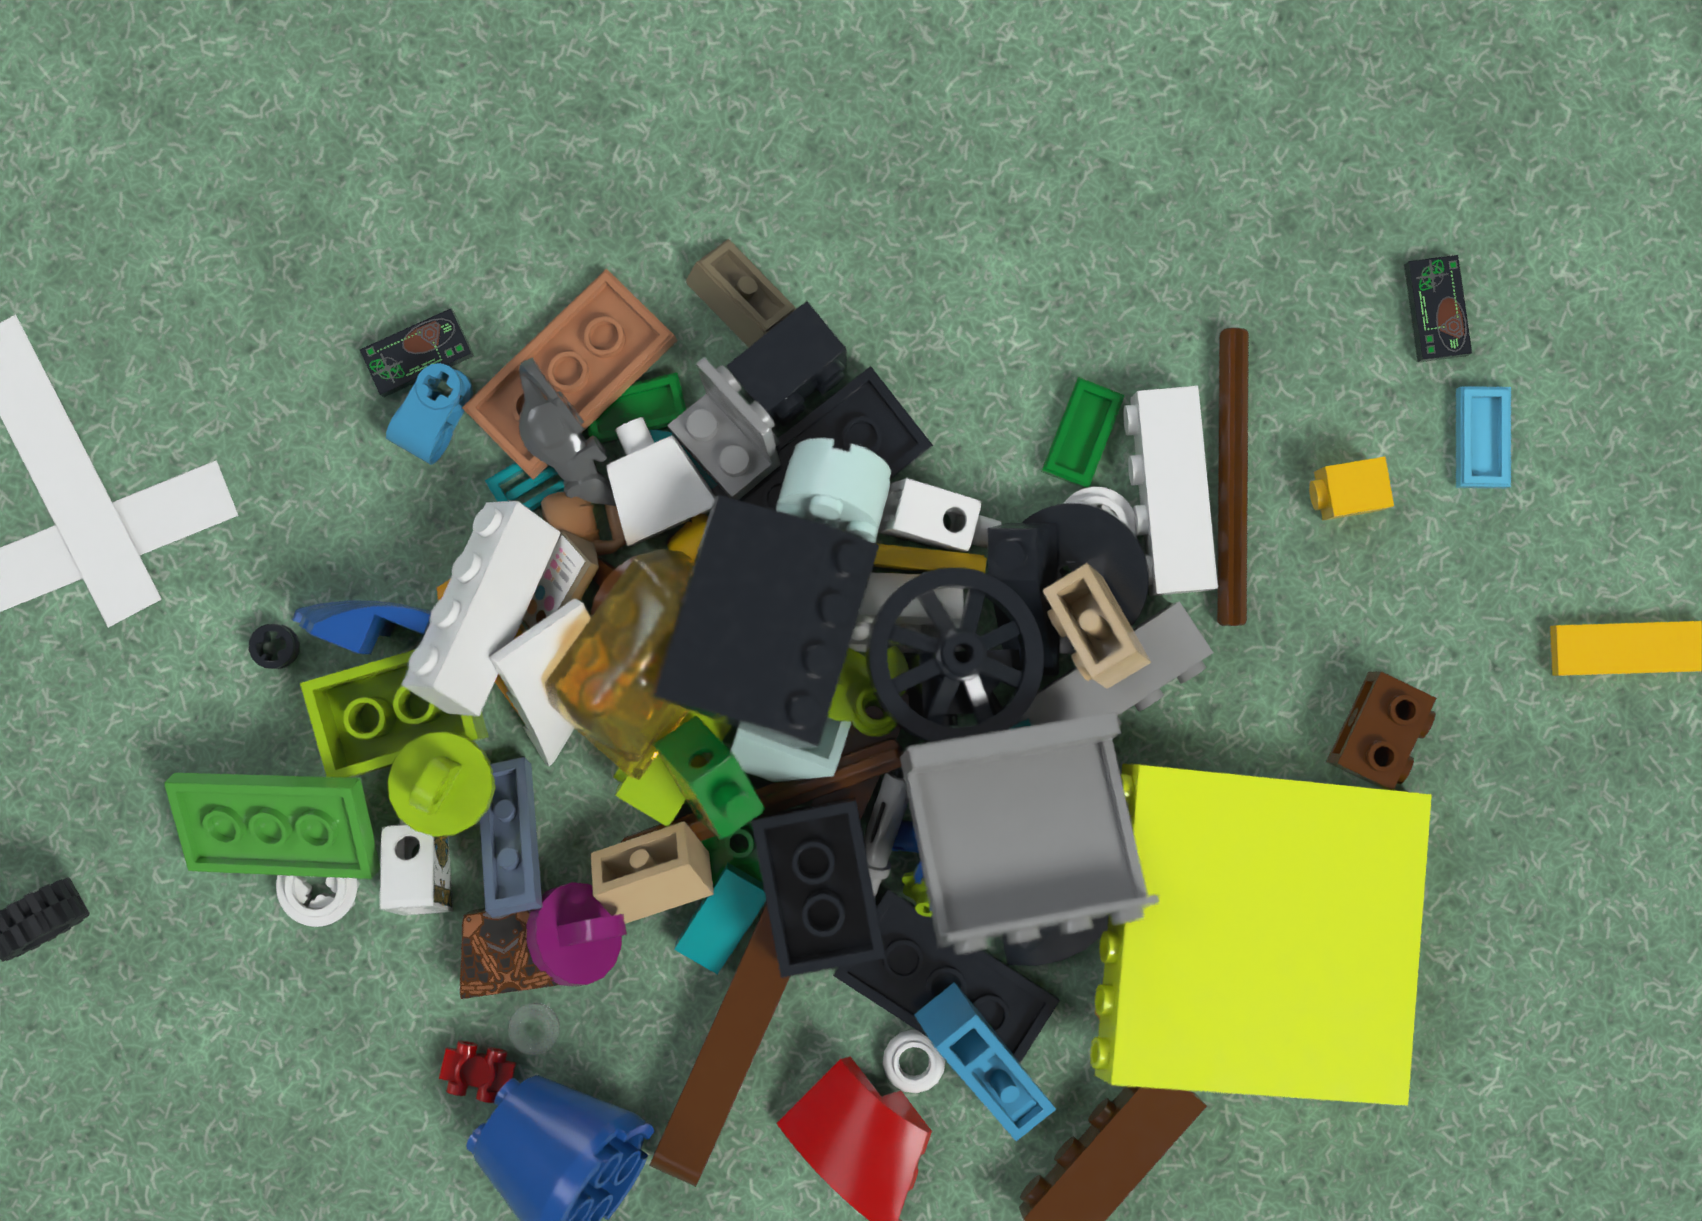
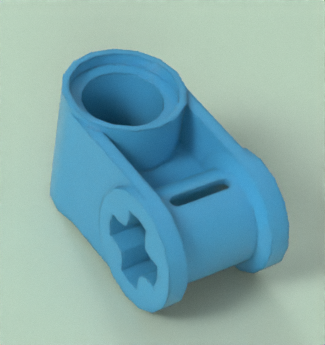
[386,363,473,465]

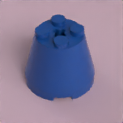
[466,1075,654,1221]

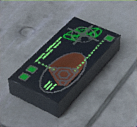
[1404,255,1472,362]
[359,308,474,397]

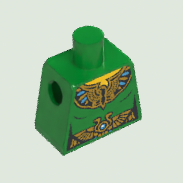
[653,716,764,839]

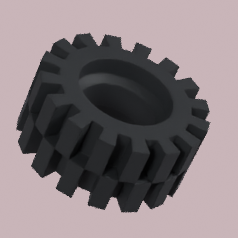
[0,878,90,962]

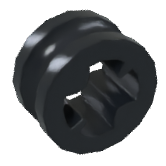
[249,624,300,669]

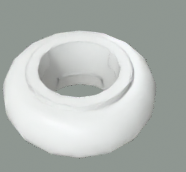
[883,1029,946,1093]

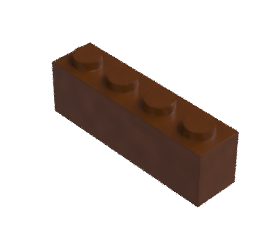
[1019,1086,1207,1221]

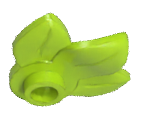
[828,646,909,737]

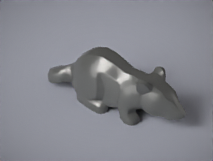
[519,358,616,506]

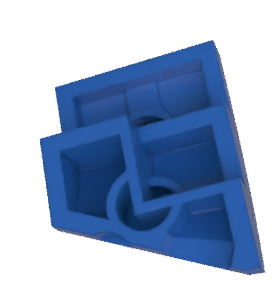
[292,600,432,655]

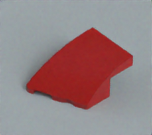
[776,1056,932,1221]

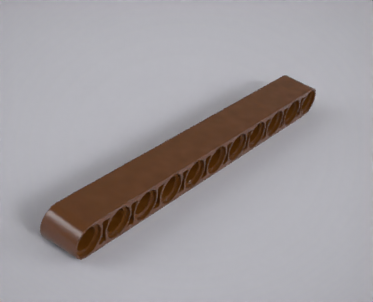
[649,689,909,1187]

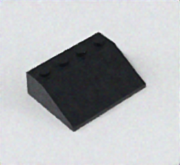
[651,495,879,748]

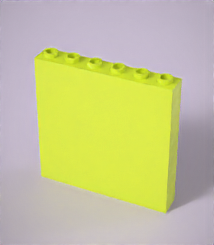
[1090,764,1432,1106]

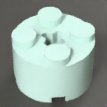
[776,438,891,543]

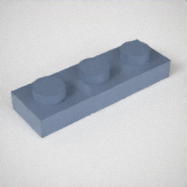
[480,757,542,917]

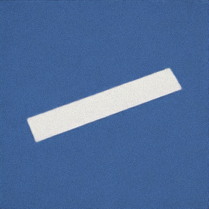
[0,315,162,628]
[0,460,238,612]

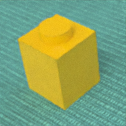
[1309,456,1394,521]

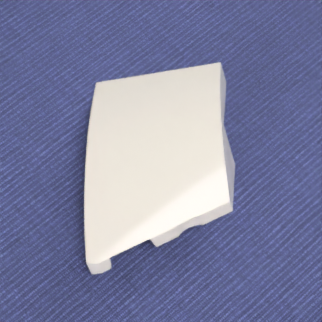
[489,598,608,767]

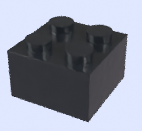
[726,301,847,426]

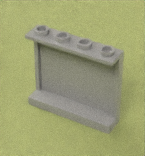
[900,712,1159,954]

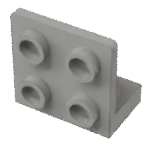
[667,357,781,500]

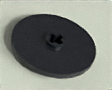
[1022,503,1149,654]

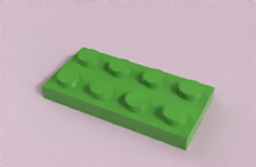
[164,773,381,879]

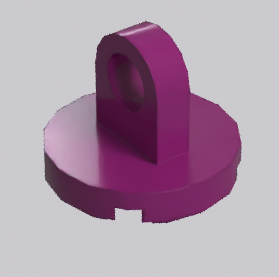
[527,882,627,987]

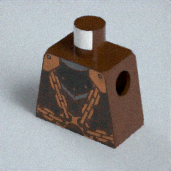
[460,879,559,999]

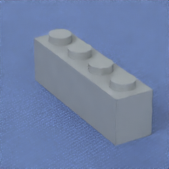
[1017,601,1213,726]

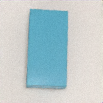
[1456,386,1511,488]

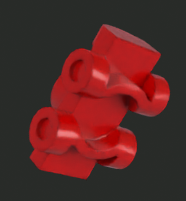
[439,1040,517,1103]

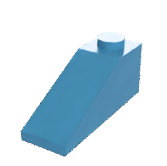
[914,982,1056,1141]

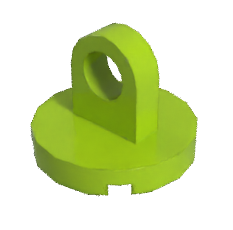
[388,732,495,837]

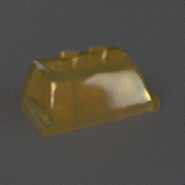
[545,549,695,780]

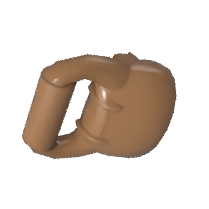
[541,492,627,556]

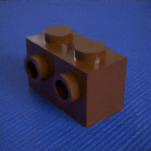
[1326,671,1437,790]

